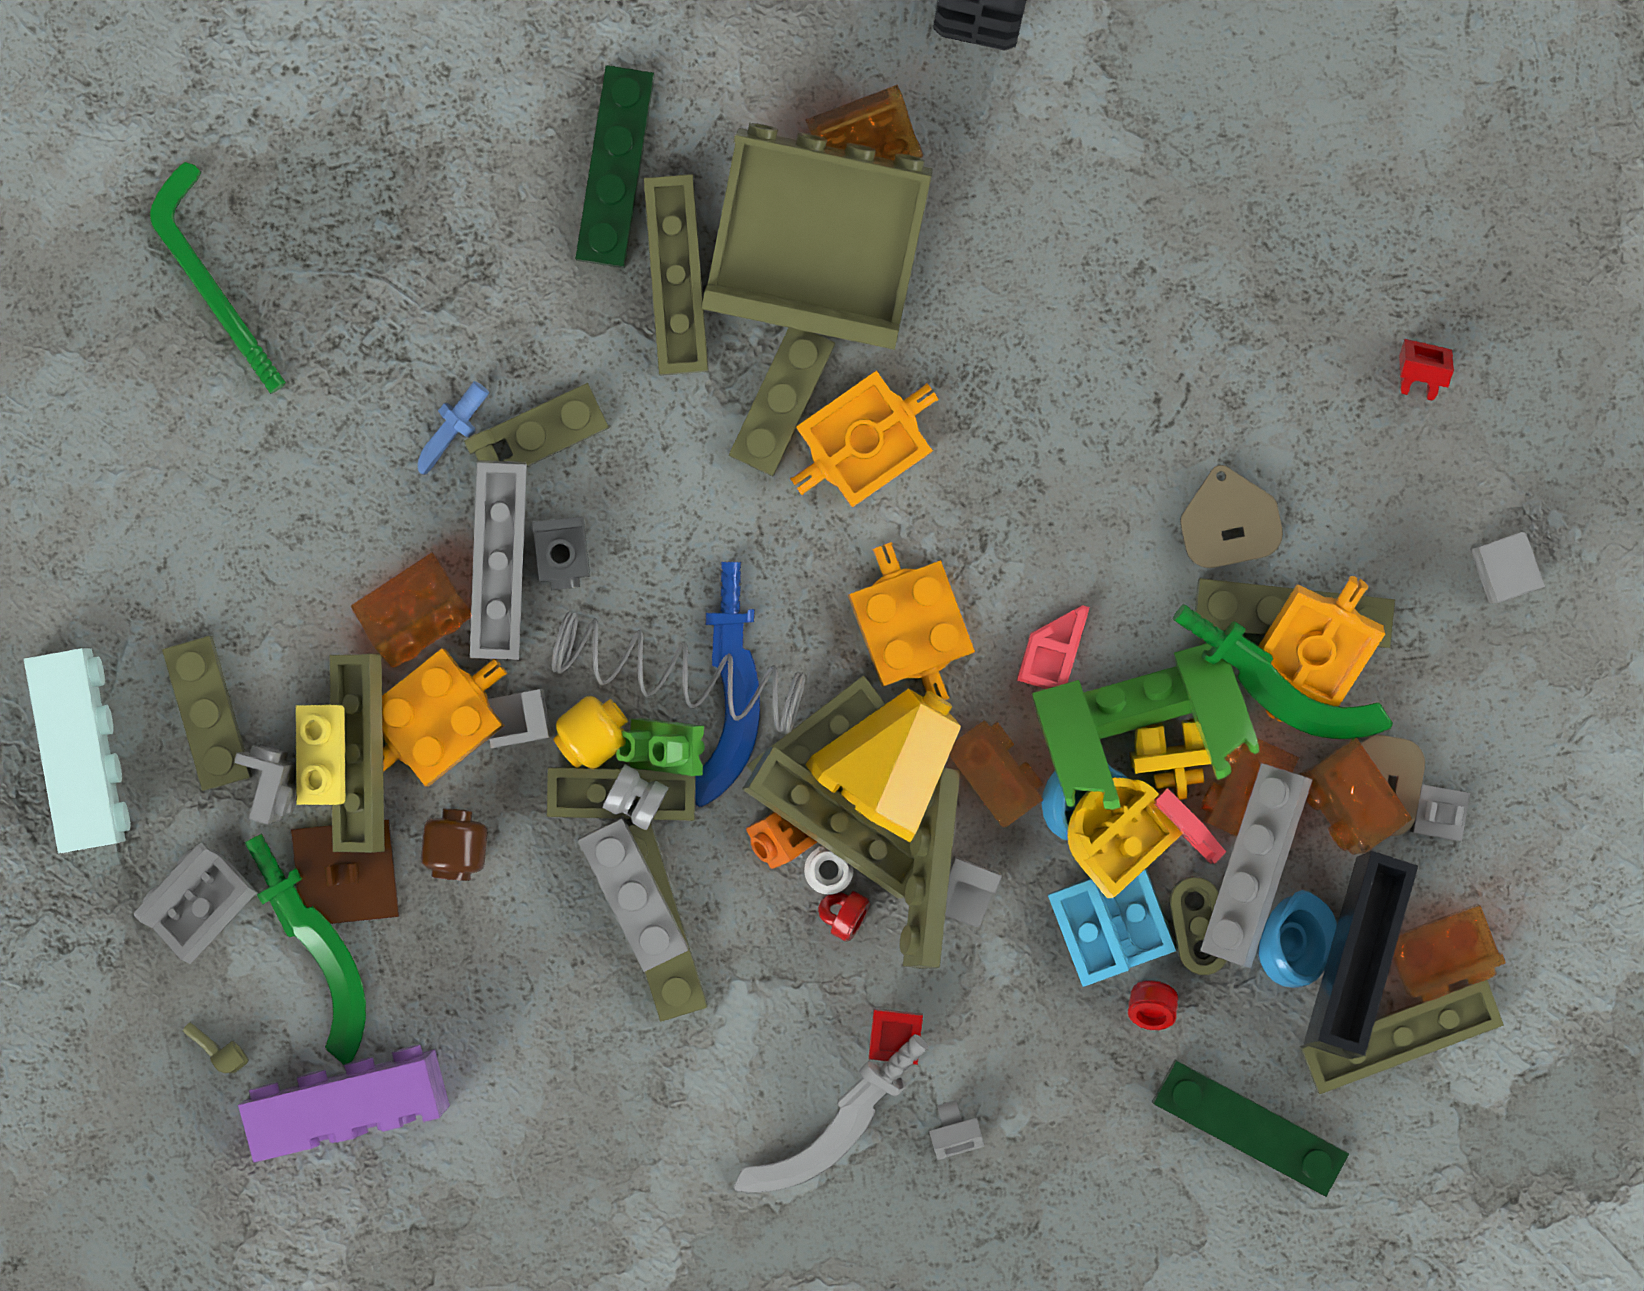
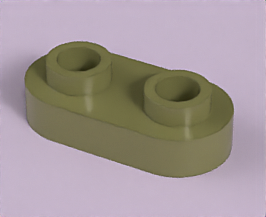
[1169,876,1227,975]

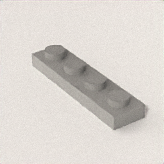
[470,460,527,660]
[1200,763,1313,968]

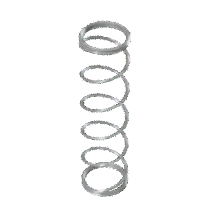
[551,612,805,734]

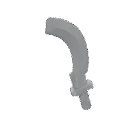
[734,1034,928,1193]

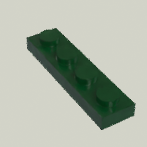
[575,65,655,268]

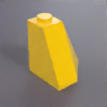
[806,688,961,842]

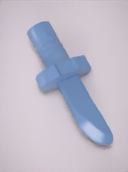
[418,381,489,474]

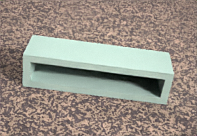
[24,648,130,854]

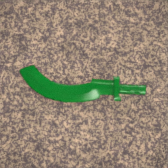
[1173,604,1393,739]
[244,833,366,1065]

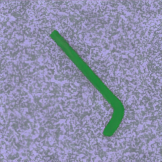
[150,162,286,394]

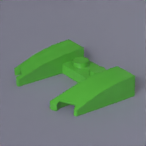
[1032,643,1260,809]

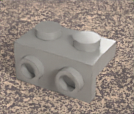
[234,744,297,825]
[134,843,257,964]

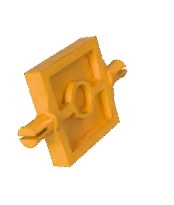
[790,370,939,508]
[848,542,975,700]
[1259,576,1385,722]
[382,648,507,787]

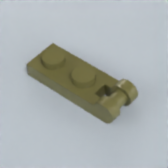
[464,383,609,467]

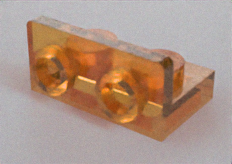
[1200,737,1299,837]

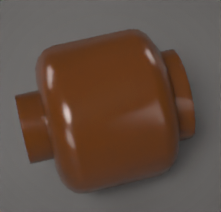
[421,808,488,881]

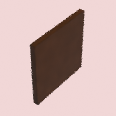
[291,819,399,924]

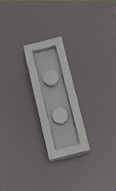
[578,816,689,972]

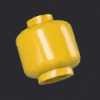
[553,696,628,769]

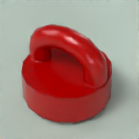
[818,891,871,942]
[1128,980,1178,1030]

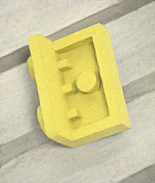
[296,704,345,805]

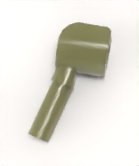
[183,1022,249,1074]

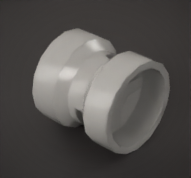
[602,765,669,830]

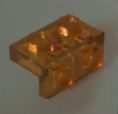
[805,85,923,160]
[351,552,471,668]
[949,719,1043,827]
[1298,738,1412,855]
[1393,904,1506,1002]

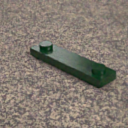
[1152,1059,1349,1197]

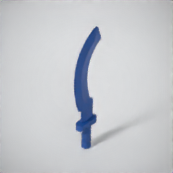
[695,562,760,807]

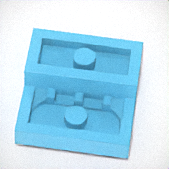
[1048,868,1177,987]

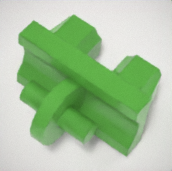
[616,718,705,776]

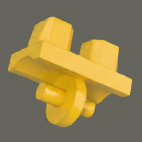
[1129,718,1211,800]

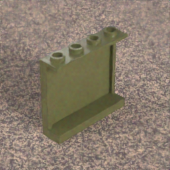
[701,123,933,350]

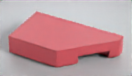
[1017,605,1090,689]
[1154,788,1226,864]

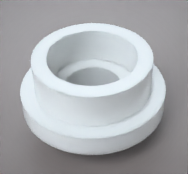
[804,846,853,895]

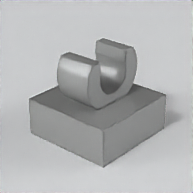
[1410,784,1470,841]
[929,1100,984,1160]

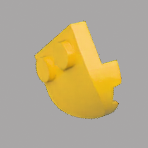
[1068,777,1183,899]

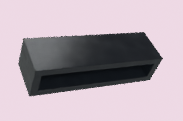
[1303,851,1418,1059]

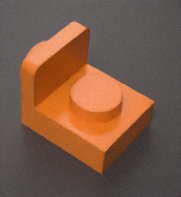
[746,811,817,869]

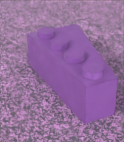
[238,1045,450,1163]

